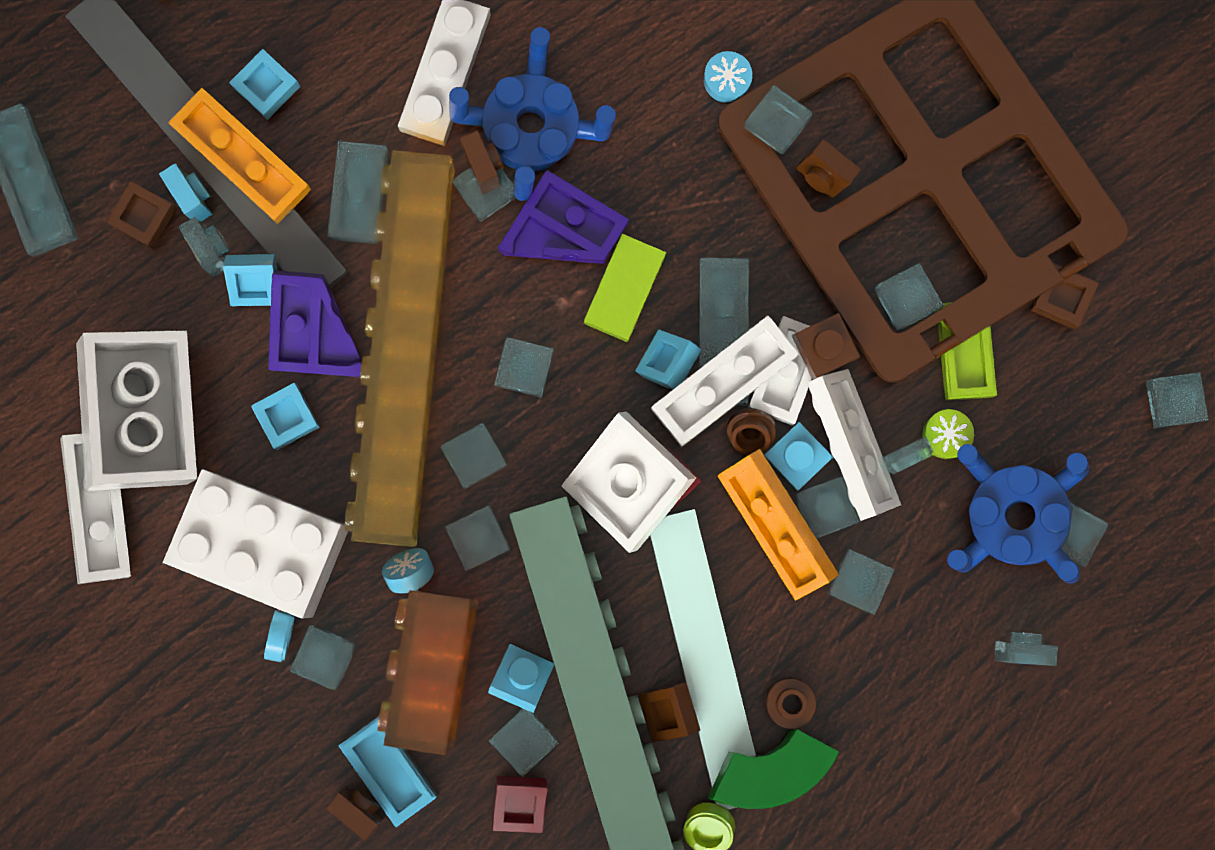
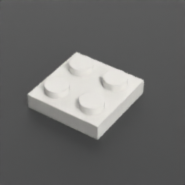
[562,412,696,553]

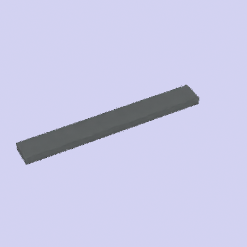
[65,0,349,288]

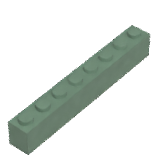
[509,496,685,850]

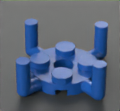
[449,27,616,201]
[947,444,1090,584]

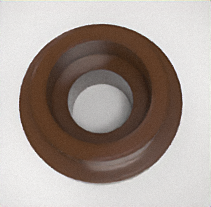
[727,408,776,455]
[766,678,816,729]

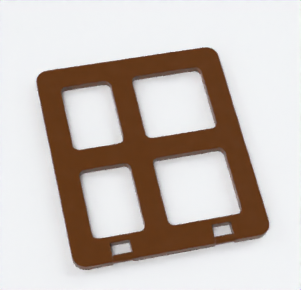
[718,0,1128,382]

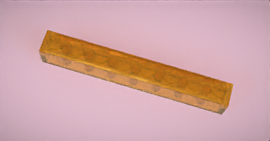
[345,150,455,547]

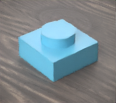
[229,49,301,120]
[159,163,213,225]
[223,254,278,306]
[635,329,701,390]
[251,383,320,450]
[764,422,833,491]
[488,644,554,713]

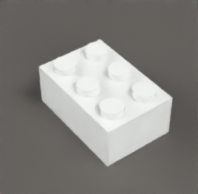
[76,331,197,491]
[163,469,350,619]

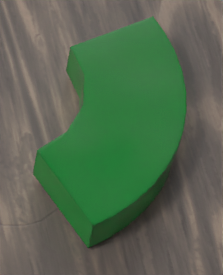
[708,729,839,809]

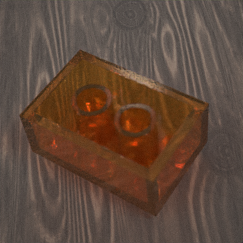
[378,590,479,755]

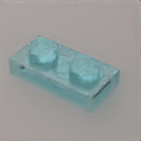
[327,141,388,244]

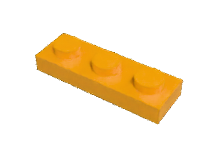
[168,88,311,224]
[717,449,839,601]

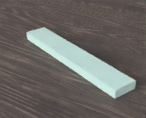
[650,509,756,810]

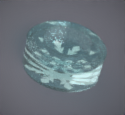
[882,437,934,474]

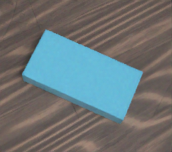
[339,715,438,827]

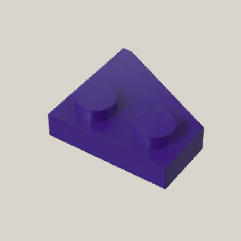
[498,170,629,264]
[268,270,365,377]

